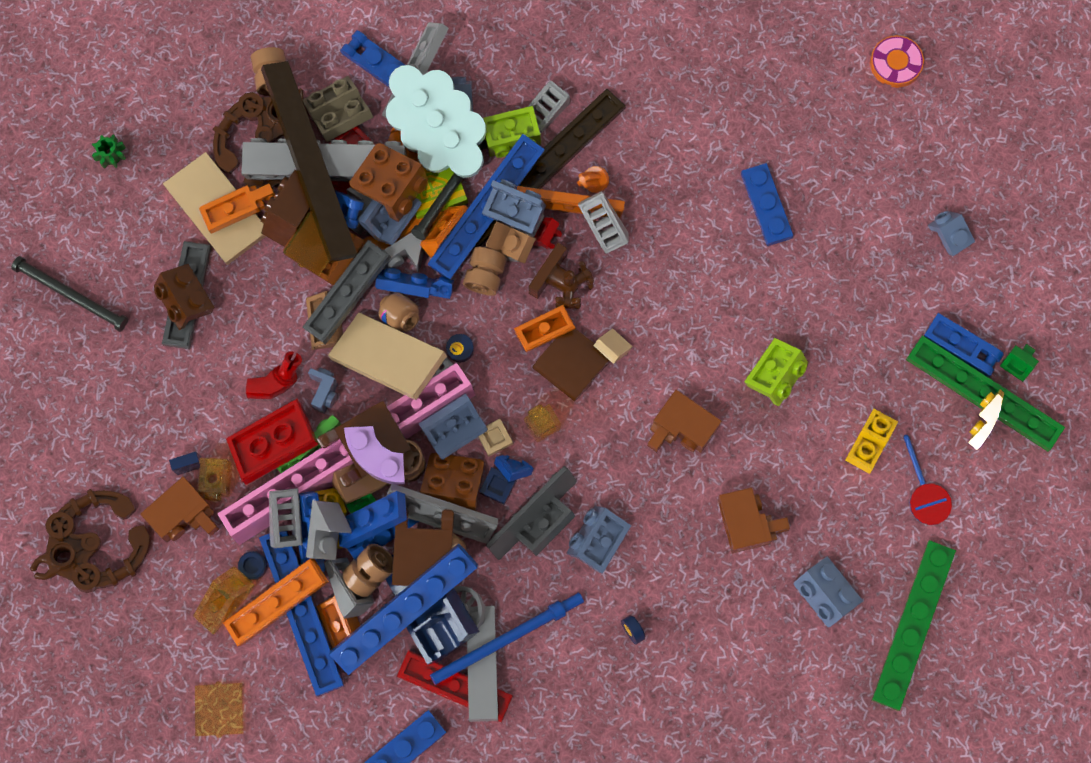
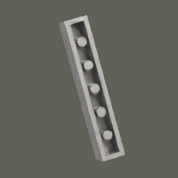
[241,138,407,182]

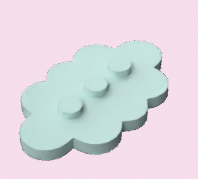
[386,65,487,178]

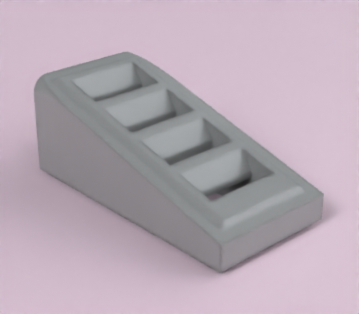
[528,80,570,134]
[578,191,629,254]
[269,488,303,548]
[324,557,374,619]

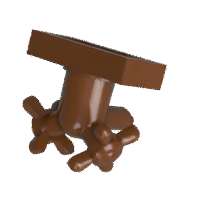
[528,243,594,309]

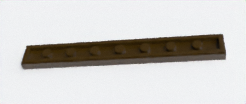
[261,61,357,263]
[473,89,626,249]

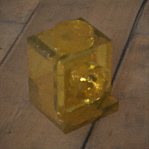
[523,404,561,443]
[198,458,232,501]

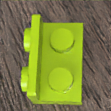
[483,106,541,158]
[744,338,808,406]

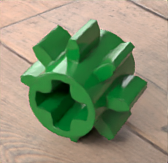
[92,134,126,169]

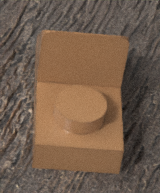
[486,221,536,264]

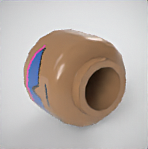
[378,292,419,332]

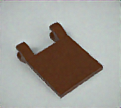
[317,401,411,487]
[392,508,454,586]

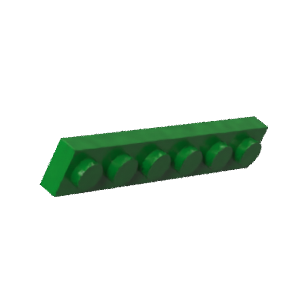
[906,335,1065,452]
[871,540,956,711]

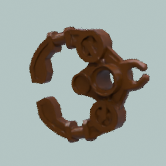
[212,88,304,189]
[30,489,150,593]

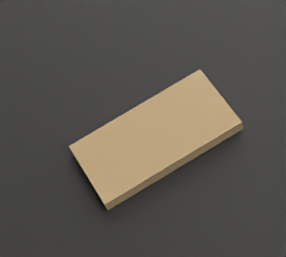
[163,152,266,265]
[328,313,447,400]

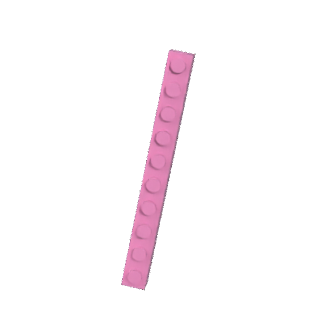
[218,363,475,545]

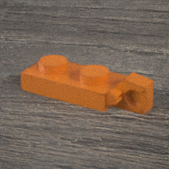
[199,184,276,234]

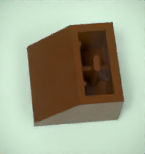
[260,170,310,247]

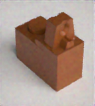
[647,390,722,453]
[140,477,219,543]
[718,487,790,554]

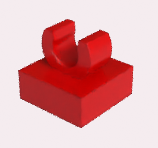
[533,217,562,249]

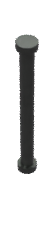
[411,138,488,240]
[11,256,129,332]

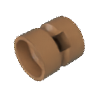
[251,47,286,96]
[463,247,507,296]
[403,440,426,483]
[343,544,393,597]

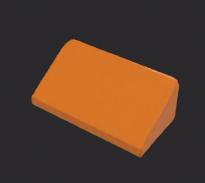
[420,205,468,258]
[514,305,575,352]
[316,596,361,649]

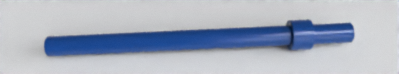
[430,593,584,685]

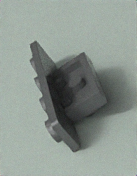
[486,466,577,560]

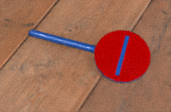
[904,435,952,525]

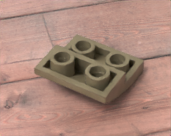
[303,76,373,142]

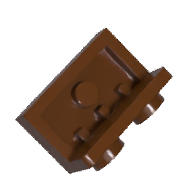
[154,264,215,330]

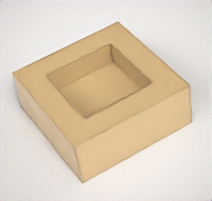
[594,329,633,364]
[478,419,513,457]

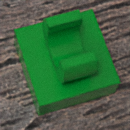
[1000,344,1039,382]

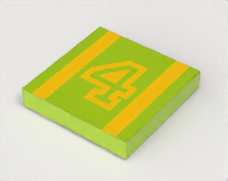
[415,167,468,220]

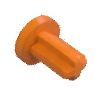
[577,166,609,193]

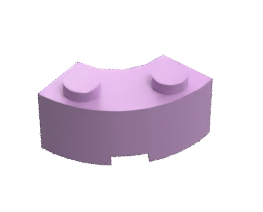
[344,426,405,485]

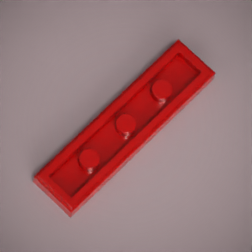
[397,650,513,723]

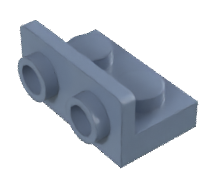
[567,506,631,574]

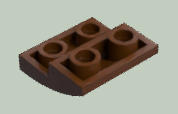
[532,328,610,402]

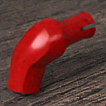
[246,351,302,399]

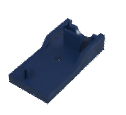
[386,554,480,665]

